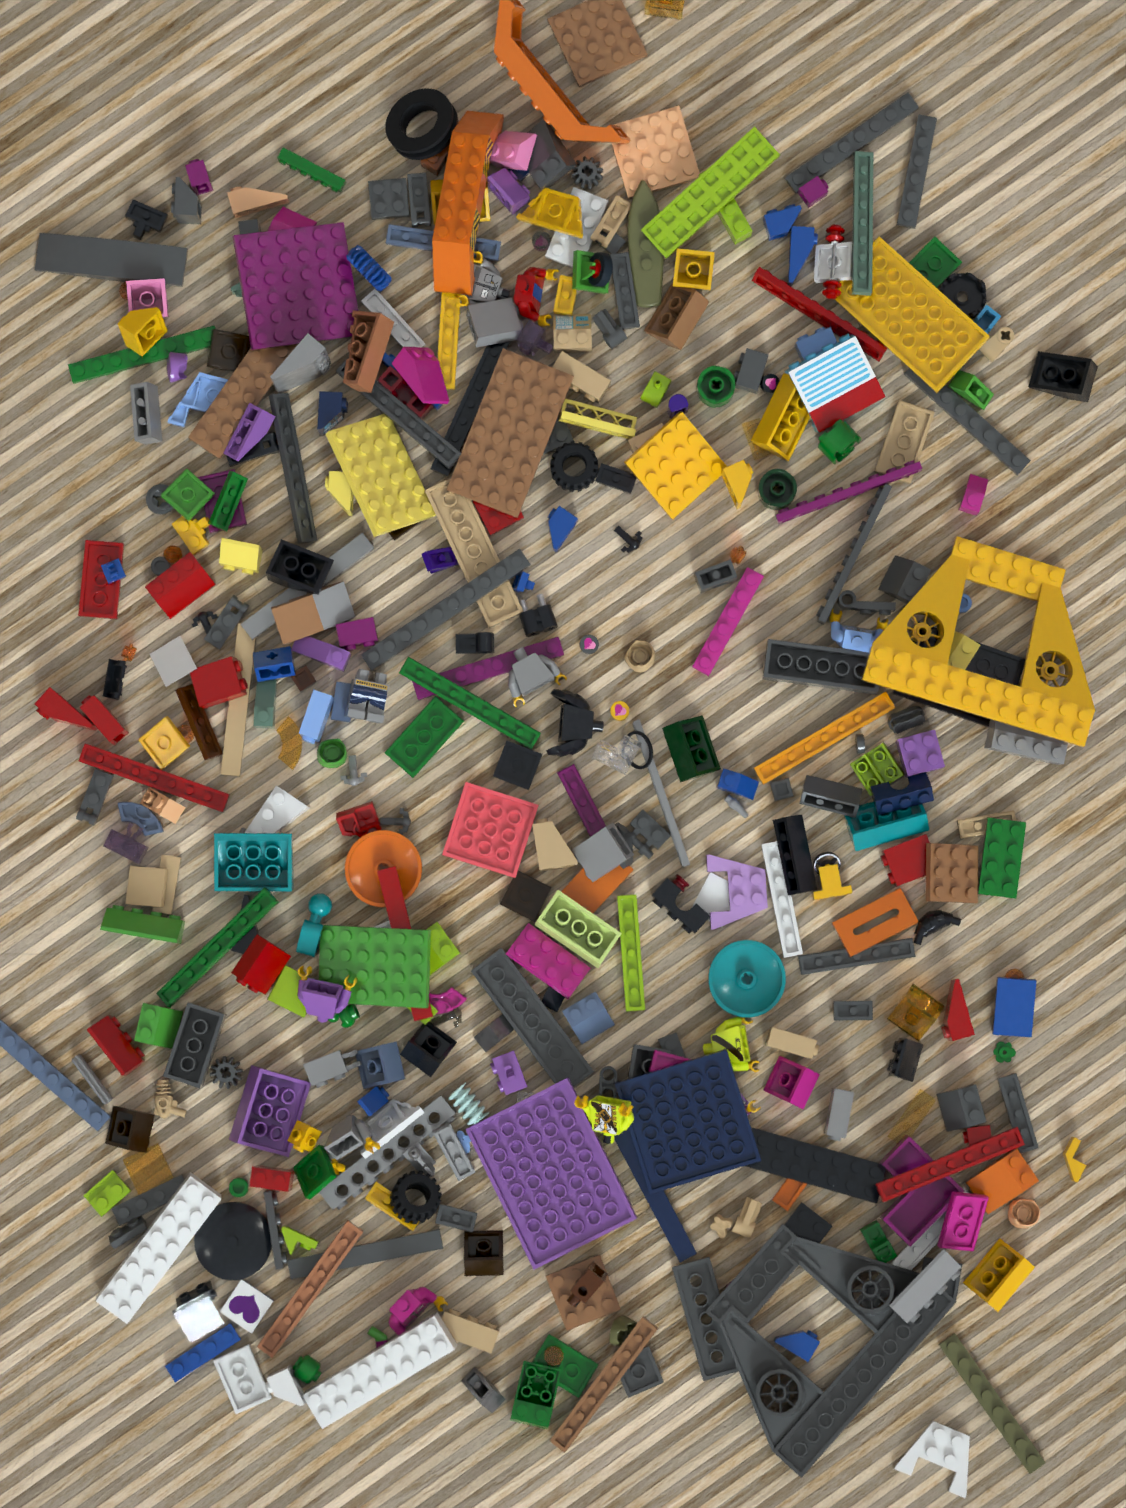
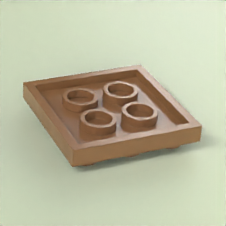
[926,843,978,904]
[546,1254,621,1331]

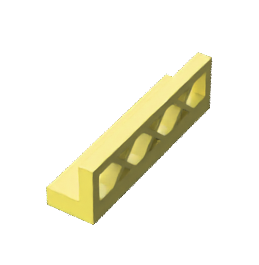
[558,399,637,439]

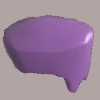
[167,352,188,383]

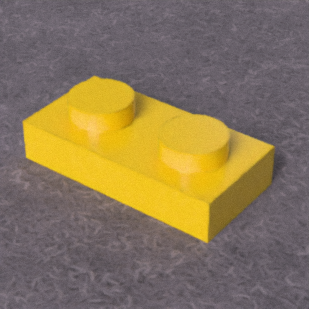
[553,275,577,316]

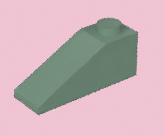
[253,679,277,729]

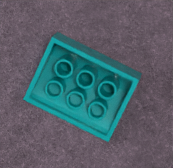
[214,833,294,891]

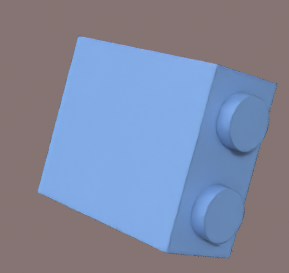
[299,690,334,744]

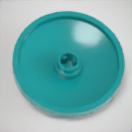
[708,940,786,1018]

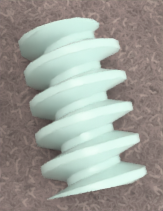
[448,1082,489,1125]

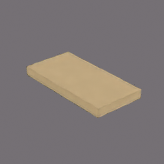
[874,400,935,484]

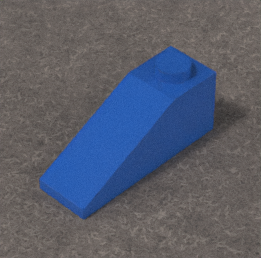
[788,226,818,287]

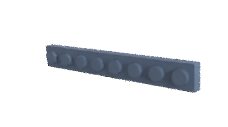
[0,1019,111,1131]

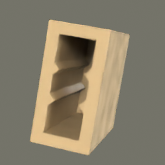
[765,1027,819,1059]

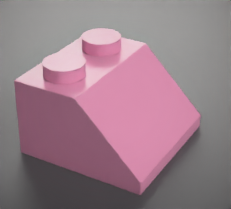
[490,131,537,171]
[126,278,169,317]

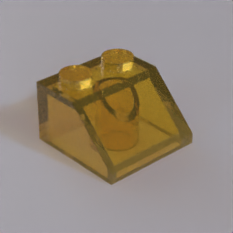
[887,984,944,1041]

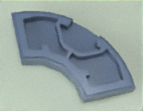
[118,802,164,836]

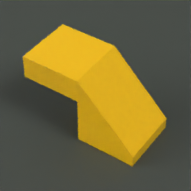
[1063,1137,1086,1183]

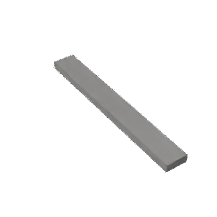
[241,533,374,640]
[632,719,690,868]

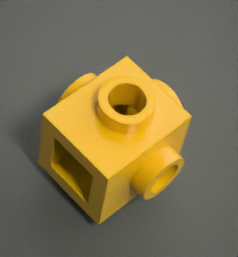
[287,1120,322,1153]

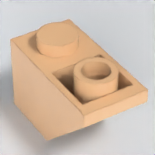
[140,787,185,824]

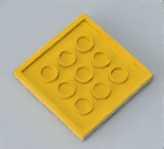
[624,411,727,519]

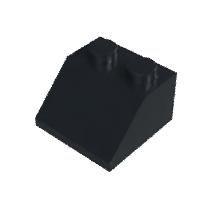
[400,1022,457,1077]

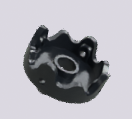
[939,272,987,319]

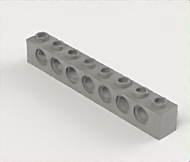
[319,1095,456,1210]

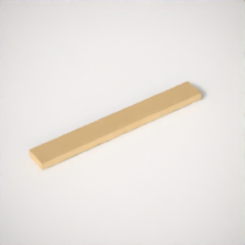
[221,623,256,777]

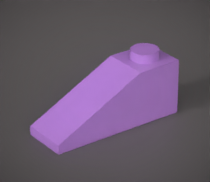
[223,403,276,461]
[291,636,351,672]

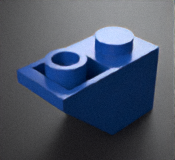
[763,204,802,241]

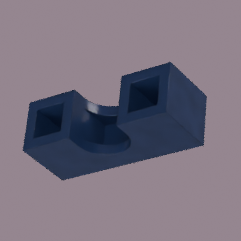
[870,772,934,815]

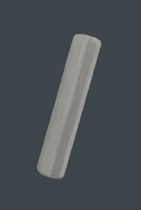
[72,1054,112,1105]

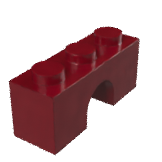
[378,366,434,420]

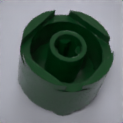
[758,469,797,510]

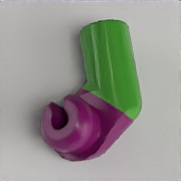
[367,1326,388,1349]

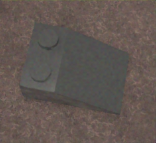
[527,119,577,189]

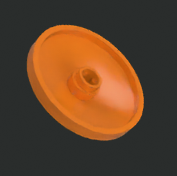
[345,830,422,907]

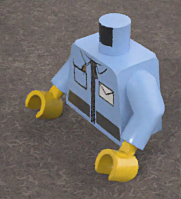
[829,609,888,652]

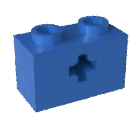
[253,646,295,682]

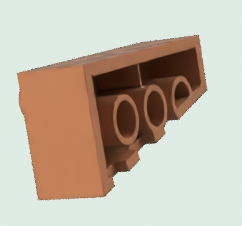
[343,310,394,393]

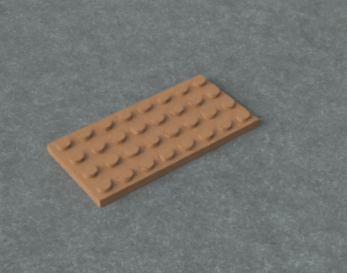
[446,348,574,518]

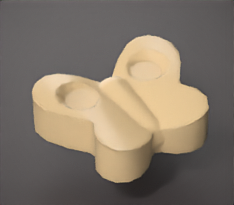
[710,1214,733,1238]

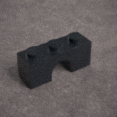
[652,878,710,934]

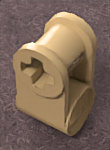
[979,327,1014,363]

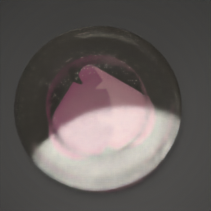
[532,231,551,251]

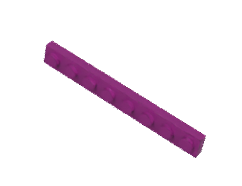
[776,460,922,525]
[412,636,564,700]

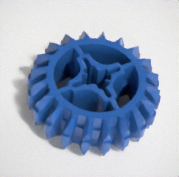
[346,245,392,291]

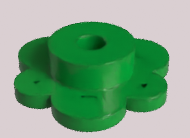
[993,1041,1016,1063]

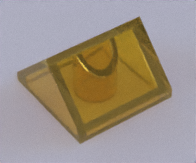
[645,0,685,20]

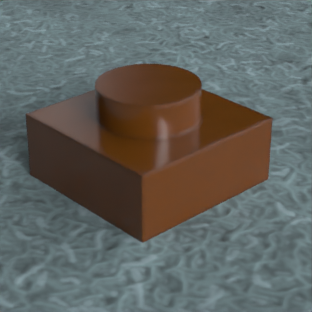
[291,666,317,692]

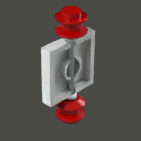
[814,224,852,299]

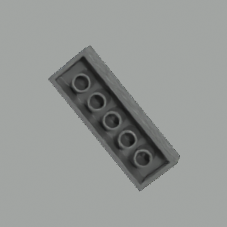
[762,639,879,694]

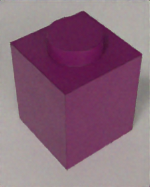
[798,176,829,208]

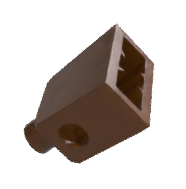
[567,1262,608,1307]

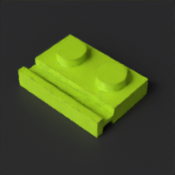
[83,1170,132,1217]

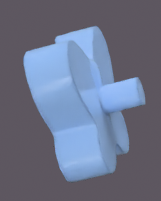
[457,1130,471,1154]

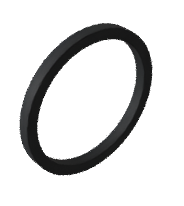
[623,731,653,769]

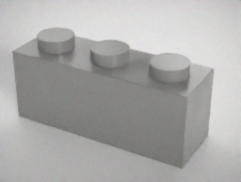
[130,382,162,445]

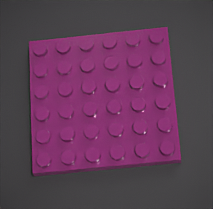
[232,222,358,350]

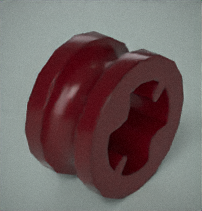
[671,874,689,892]

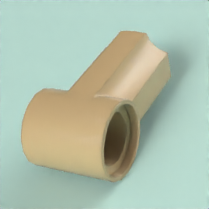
[731,1197,762,1239]

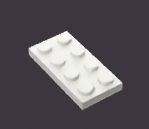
[545,187,609,268]

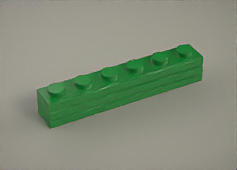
[277,147,346,193]

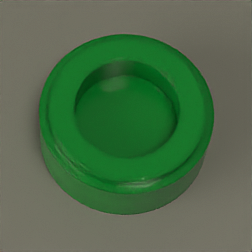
[229,1178,249,1197]

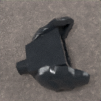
[546,689,604,757]

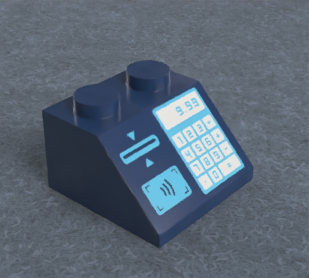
[317,391,348,436]

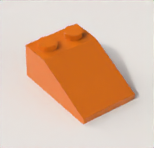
[965,1149,1039,1214]

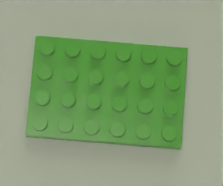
[319,925,431,1008]

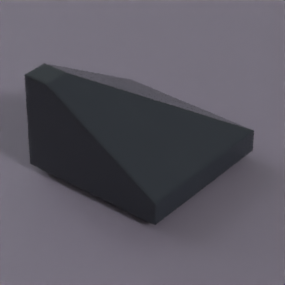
[542,987,565,1012]

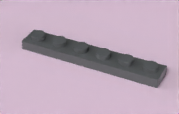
[897,114,937,229]

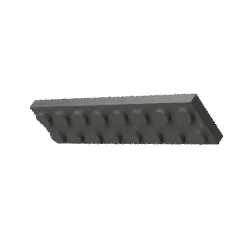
[471,948,594,1087]

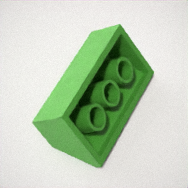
[100,905,185,944]

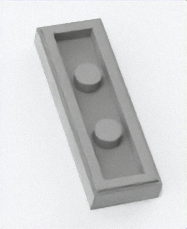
[432,1122,476,1181]

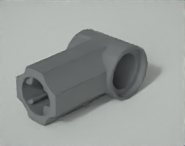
[592,309,627,349]

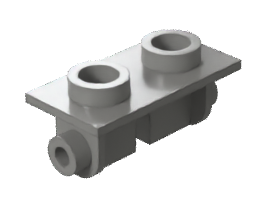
[402,1141,436,1177]

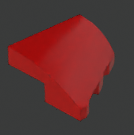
[336,801,382,838]

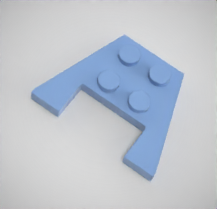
[167,372,228,428]

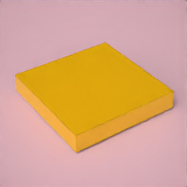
[138,716,190,770]

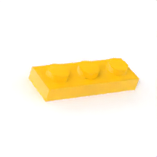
[365,1182,420,1231]

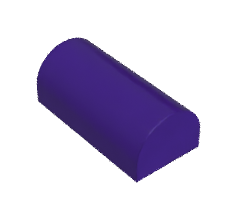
[668,394,689,418]

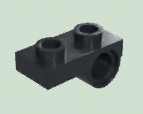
[456,632,494,654]

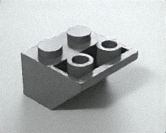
[171,177,202,224]

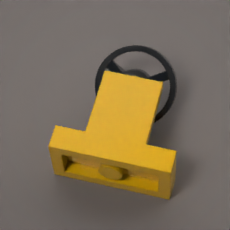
[812,852,852,901]

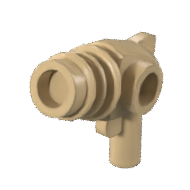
[154,1080,187,1119]

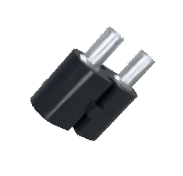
[519,594,558,637]

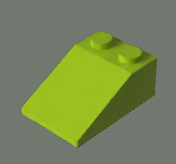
[426,922,460,975]

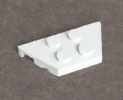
[360,1099,425,1159]

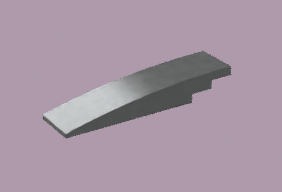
[34,233,188,287]

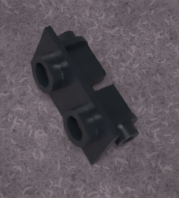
[102,659,127,700]
[176,1281,217,1314]

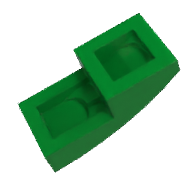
[860,1220,897,1263]

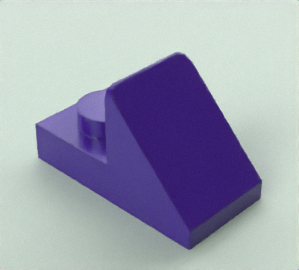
[422,547,459,574]

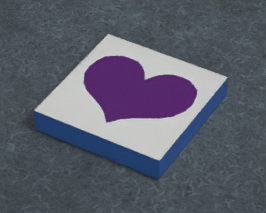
[220,1279,274,1334]

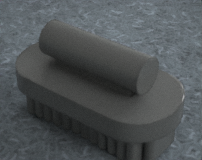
[888,706,925,734]

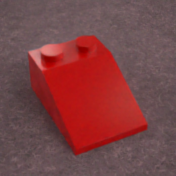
[34,687,98,731]
[941,979,975,1041]

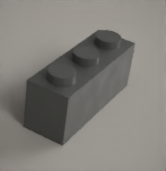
[799,775,862,818]

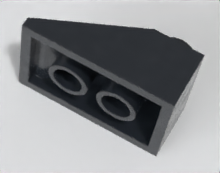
[1028,351,1098,402]
[266,539,334,595]

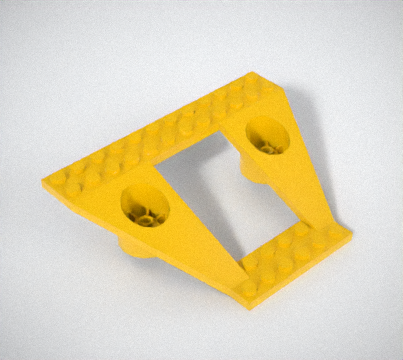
[862,536,1095,747]

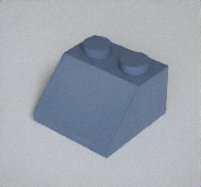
[562,991,615,1044]
[356,1041,405,1089]

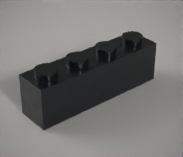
[773,814,817,896]

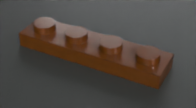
[175,684,223,760]

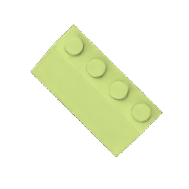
[535,890,622,968]

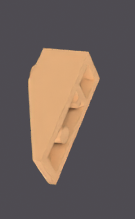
[227,187,289,218]

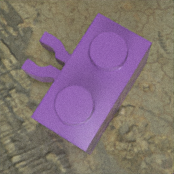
[490,1051,528,1095]

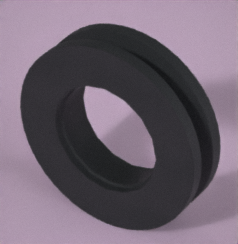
[385,88,458,160]

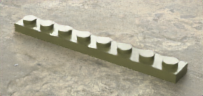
[939,1333,1046,1474]

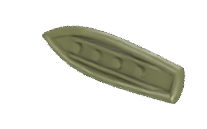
[627,180,664,308]

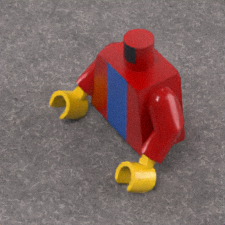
[514,267,559,327]

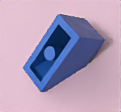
[547,506,578,552]
[717,768,759,800]
[357,1086,390,1117]
[774,1330,820,1362]

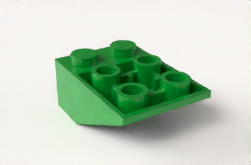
[510,1361,562,1429]

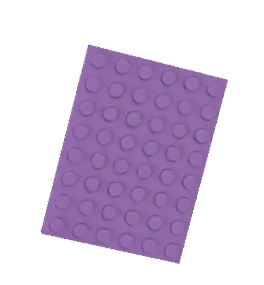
[465,1077,638,1270]

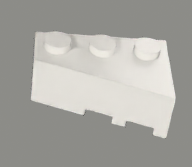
[245,786,310,833]

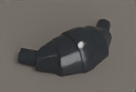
[913,910,961,945]

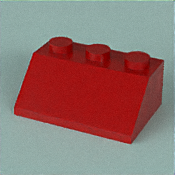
[145,552,216,620]
[87,1015,145,1076]

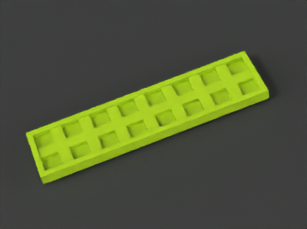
[641,126,780,259]

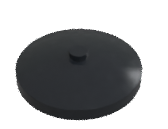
[194,1202,272,1280]

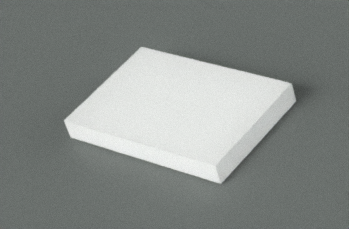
[213,1344,272,1414]

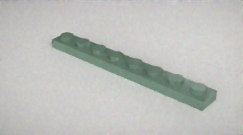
[852,151,874,296]

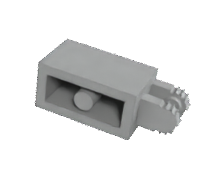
[303,1050,362,1088]

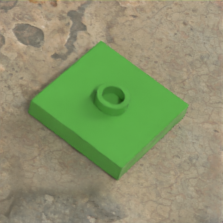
[161,468,215,521]

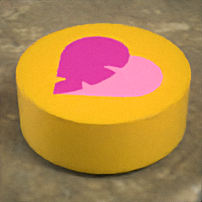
[610,701,629,721]

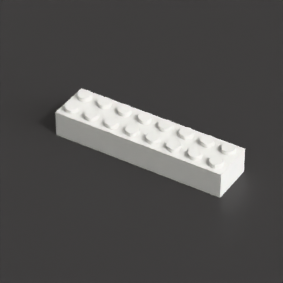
[96,1172,222,1324]
[302,1312,458,1429]

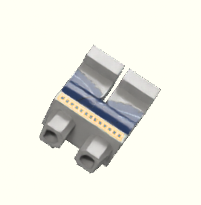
[344,669,389,723]

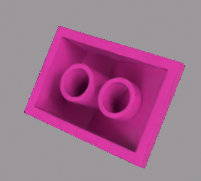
[392,347,449,404]

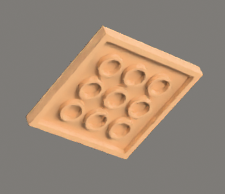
[611,106,700,199]

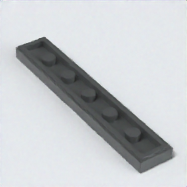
[798,938,916,975]

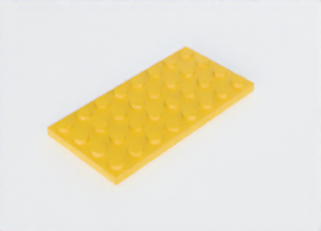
[834,236,990,393]

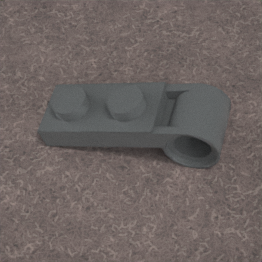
[838,590,896,615]

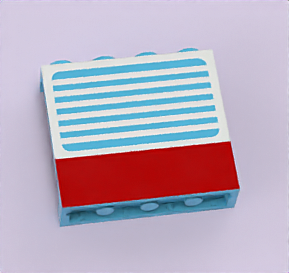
[785,334,886,433]

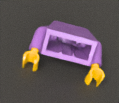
[297,965,357,1023]

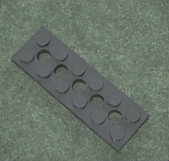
[672,1257,738,1381]

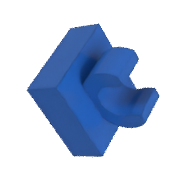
[101,558,126,584]
[512,571,535,592]

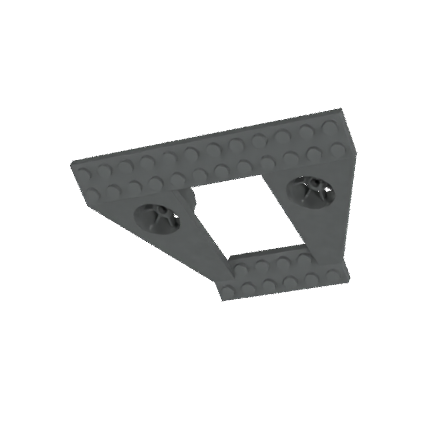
[705,1224,957,1478]

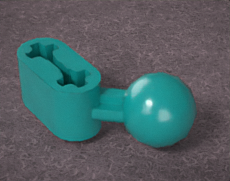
[296,893,332,958]

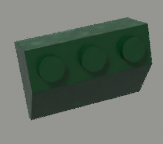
[662,715,721,782]

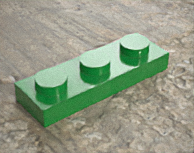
[208,471,248,532]

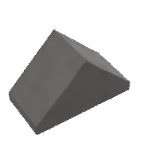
[474,1014,514,1052]

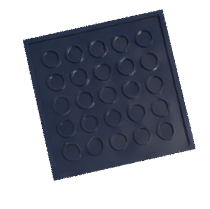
[615,1049,761,1194]

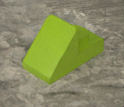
[281,1225,319,1255]

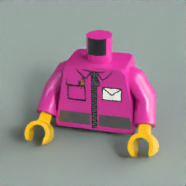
[388,1287,448,1335]

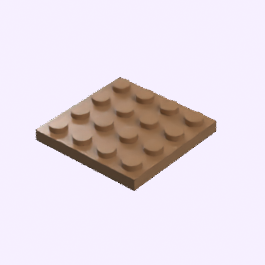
[547,0,648,88]

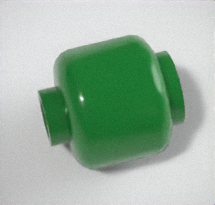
[292,1355,322,1384]

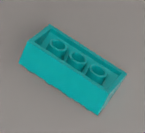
[844,802,929,851]

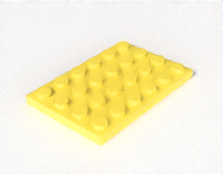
[326,414,436,537]

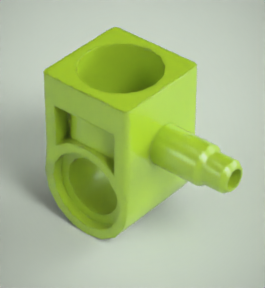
[640,371,671,408]

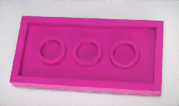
[506,923,591,999]

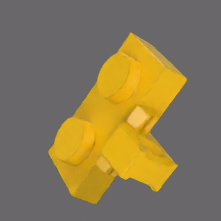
[172,516,210,555]

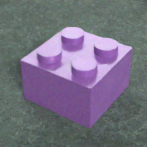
[896,730,945,778]

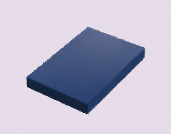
[992,977,1037,1037]

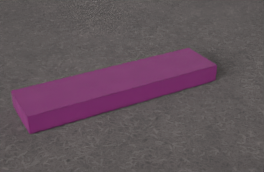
[557,764,606,837]

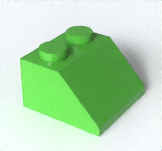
[134,1003,183,1049]

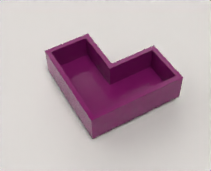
[879,1135,964,1247]

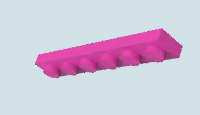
[692,567,764,677]

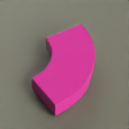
[429,987,467,1014]

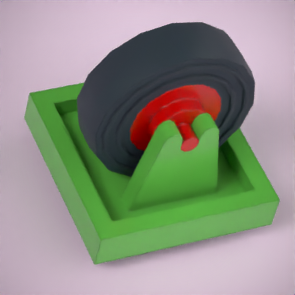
[572,250,613,294]

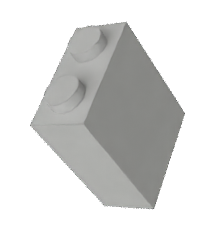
[466,298,524,348]
[572,823,634,882]
[824,1088,854,1141]

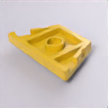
[516,187,583,239]

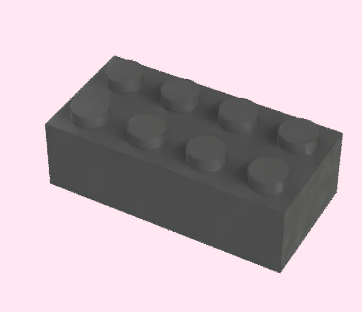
[163,1002,227,1088]

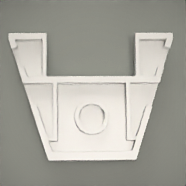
[894,1421,970,1498]

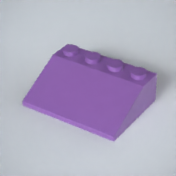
[229,1065,311,1157]

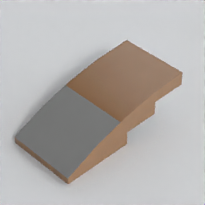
[271,581,355,645]

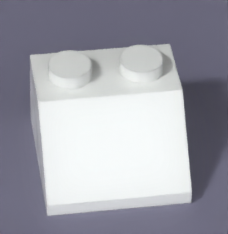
[265,1365,306,1406]

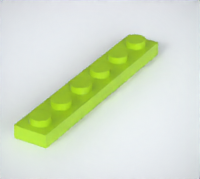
[617,894,645,1011]

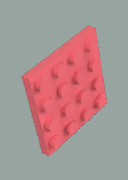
[442,782,539,878]

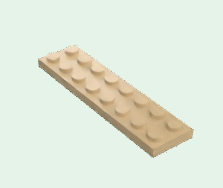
[424,478,524,628]

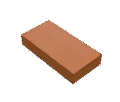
[772,1178,807,1211]

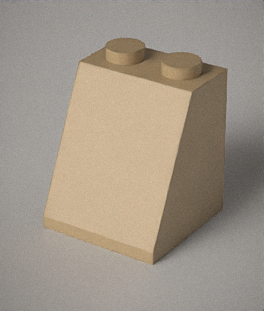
[532,818,578,872]

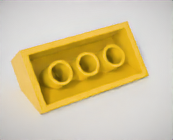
[751,373,810,461]

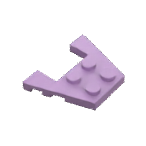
[706,855,768,930]

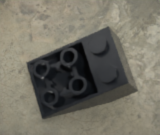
[887,1038,923,1082]

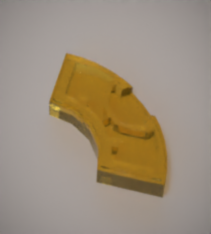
[276,716,302,770]

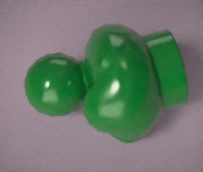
[328,1004,360,1028]

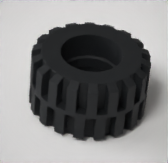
[550,441,598,492]
[390,1171,442,1224]

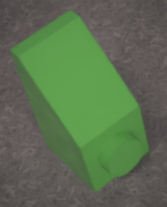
[949,370,994,410]

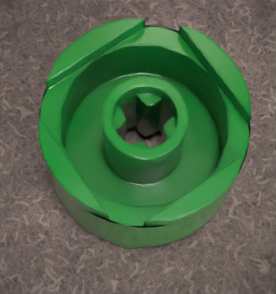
[696,366,735,408]
[818,419,862,465]

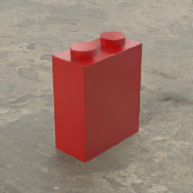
[190,656,248,709]
[79,695,129,745]
[880,834,930,887]
[231,934,291,995]
[249,1165,294,1192]

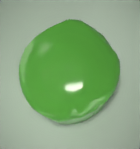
[317,738,348,768]

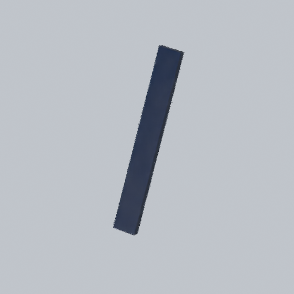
[614,1128,697,1263]

